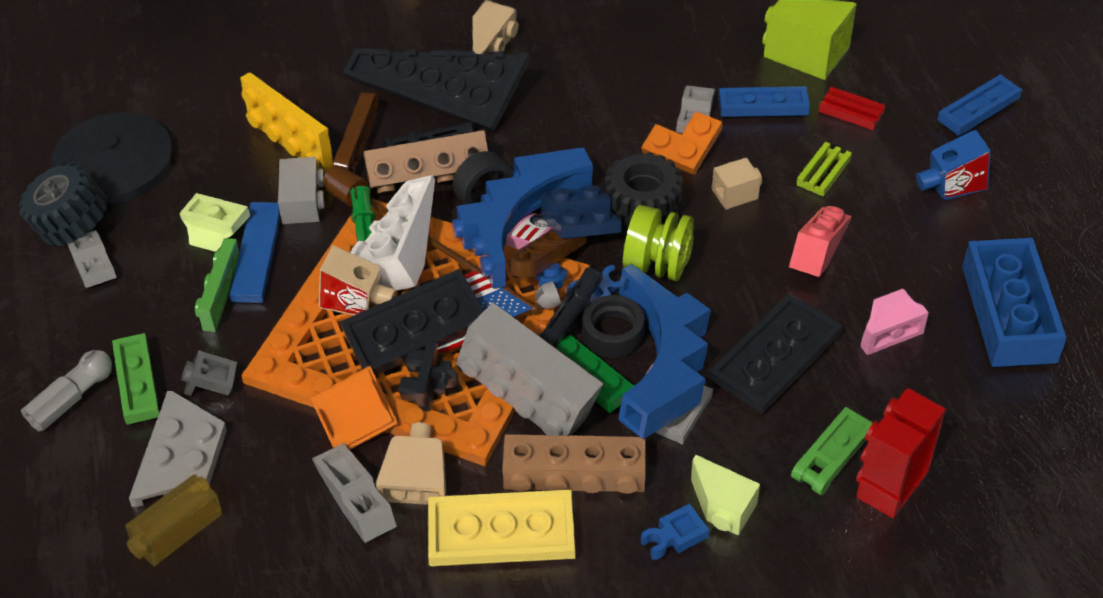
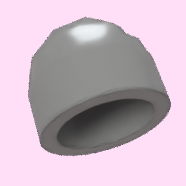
[535,281,562,309]

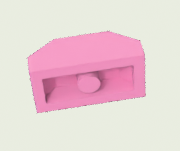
[860,289,929,355]

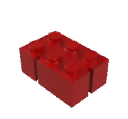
[856,388,946,519]

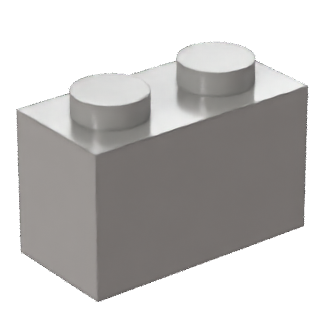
[278,157,325,224]

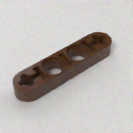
[333,92,379,173]
[510,229,587,277]

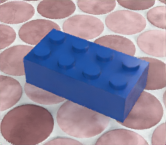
[962,238,1067,367]

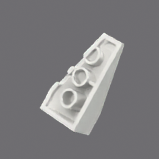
[351,175,435,290]

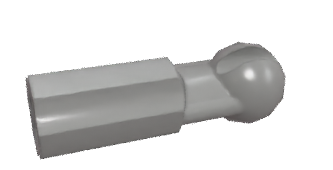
[21,350,112,432]

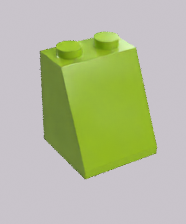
[762,0,856,80]

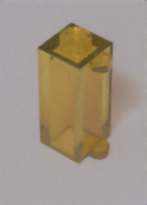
[125,474,222,566]

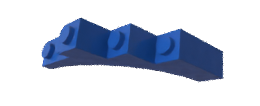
[452,147,593,289]
[618,264,711,439]

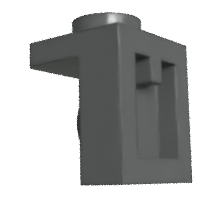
[181,351,237,396]

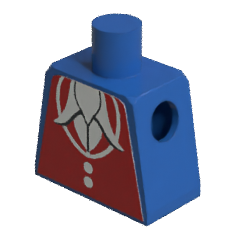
[916,130,990,200]

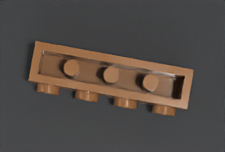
[363,130,488,193]
[503,435,645,494]

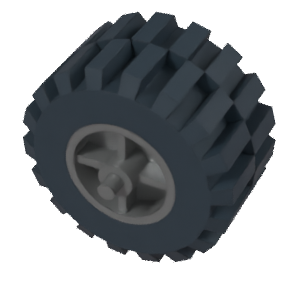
[19,163,107,246]

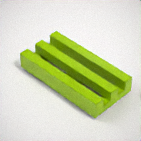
[797,142,852,197]

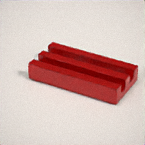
[819,87,885,130]

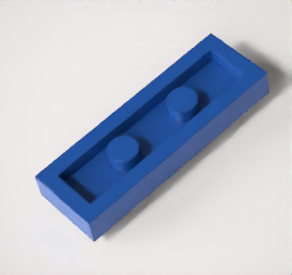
[938,74,1022,136]
[719,86,810,117]

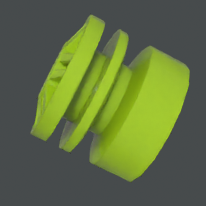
[623,204,694,282]

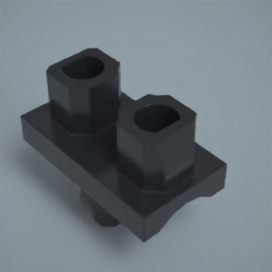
[399,341,459,411]

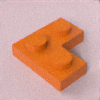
[641,111,723,175]

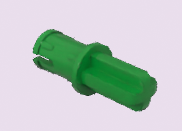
[350,186,376,242]

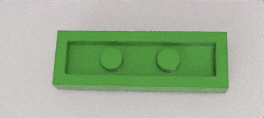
[195,238,239,332]
[112,333,160,425]

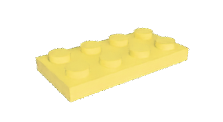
[428,490,575,566]

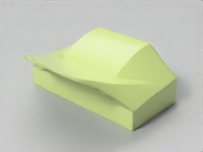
[179,193,250,252]

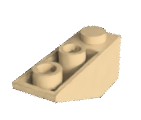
[473,0,518,54]

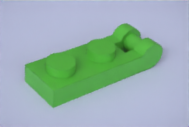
[791,407,873,496]

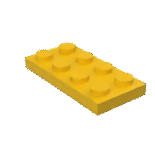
[240,72,334,175]

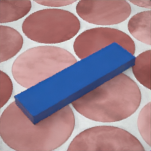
[230,202,281,303]

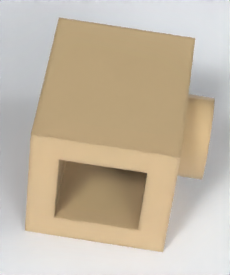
[712,158,762,209]

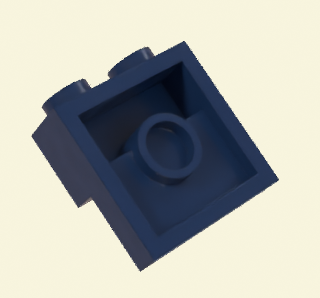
[541,185,621,239]

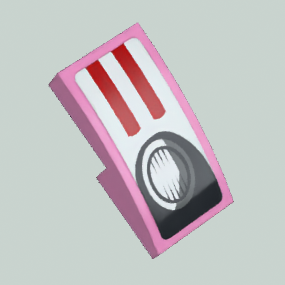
[506,213,552,250]

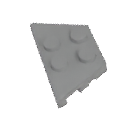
[129,391,227,507]

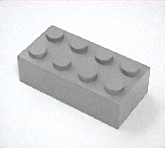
[456,302,603,436]

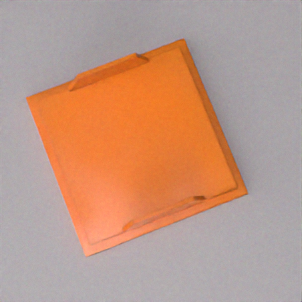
[310,366,399,450]

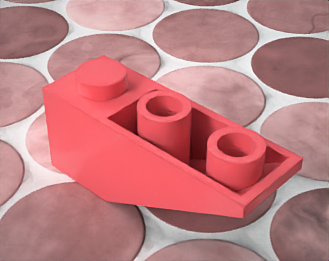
[789,206,852,277]

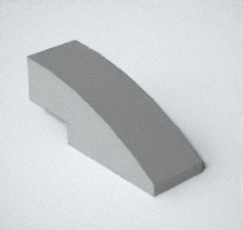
[312,443,397,543]

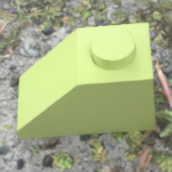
[691,455,760,536]

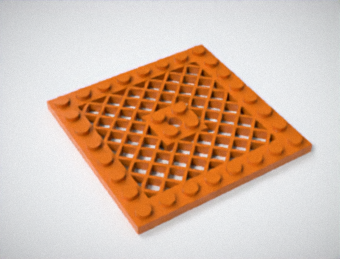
[242,199,590,467]

